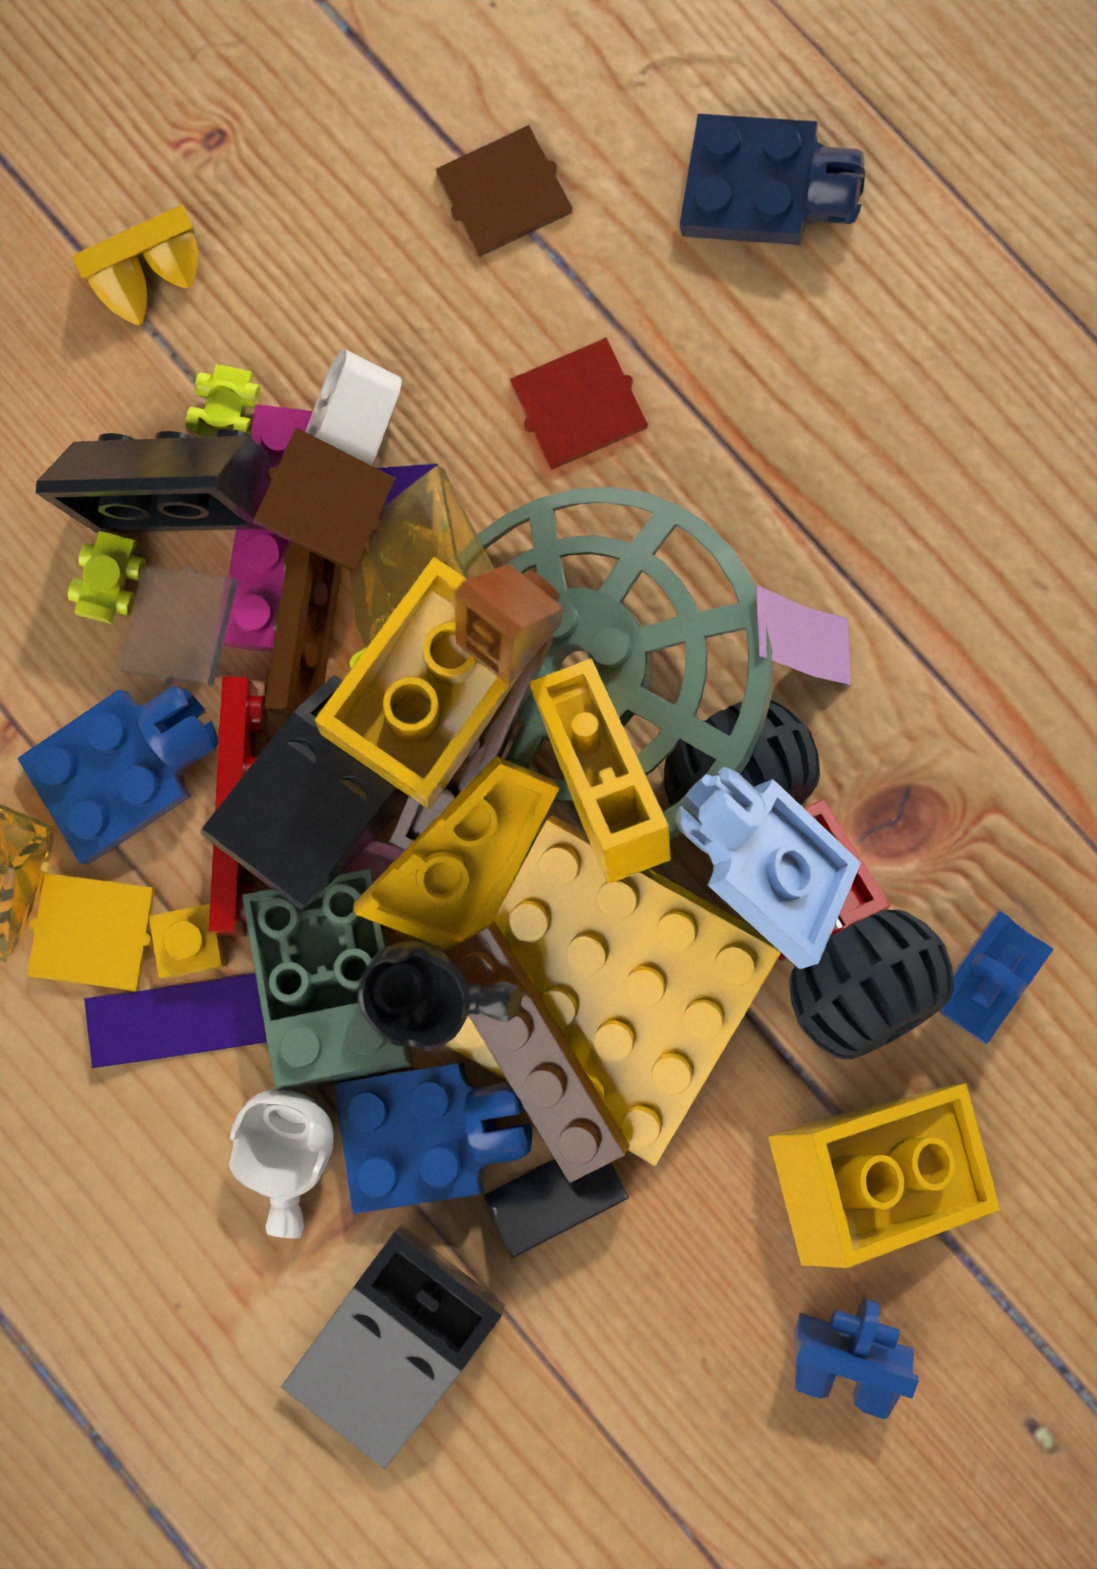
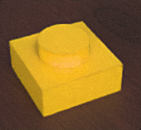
[149,904,226,979]

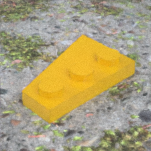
[353,756,560,948]

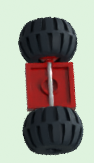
[664,700,954,1060]

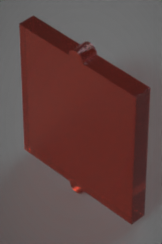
[510,337,648,470]

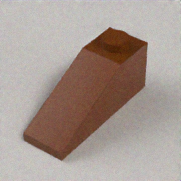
[454,564,564,686]

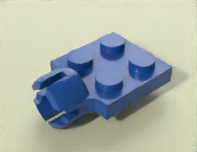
[17,686,218,864]
[334,1062,533,1214]

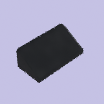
[484,1159,629,1258]

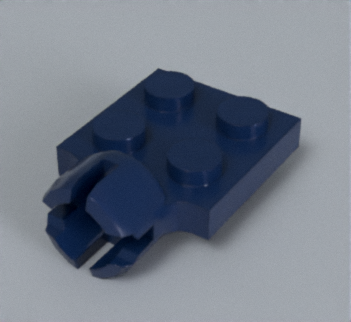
[679,114,865,246]

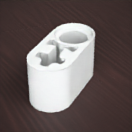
[305,349,402,465]

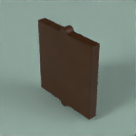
[436,125,573,257]
[252,427,396,572]

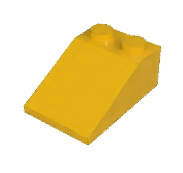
[315,557,525,809]
[768,1083,1000,1268]

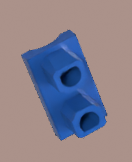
[939,910,1054,1044]
[794,1298,919,1419]

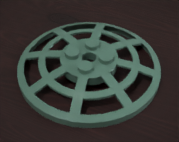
[448,487,774,857]

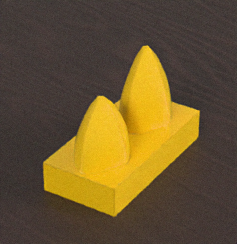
[71,204,198,326]

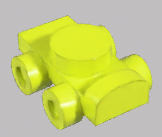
[185,364,261,437]
[68,531,146,625]

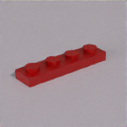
[208,676,267,936]

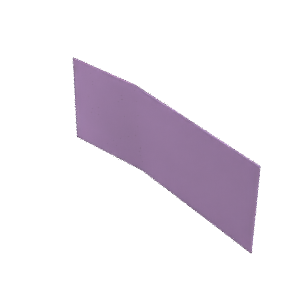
[756,585,851,685]

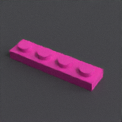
[218,404,313,653]

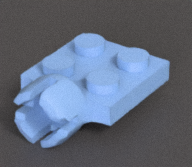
[675,767,861,969]

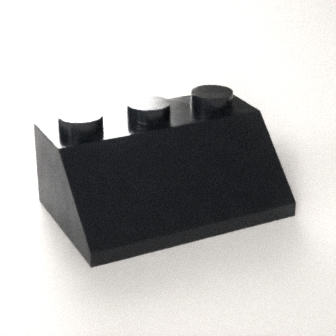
[35,429,272,533]

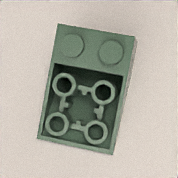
[243,869,413,1091]

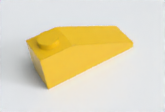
[529,658,671,884]

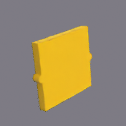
[27,873,156,991]

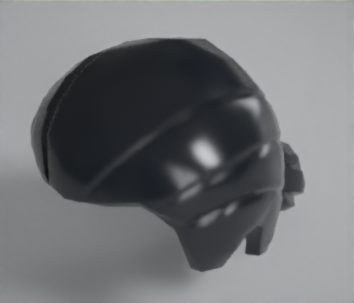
[357,941,523,1051]

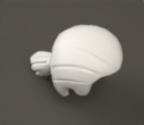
[229,1089,334,1239]

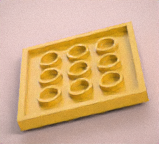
[446,814,781,1166]

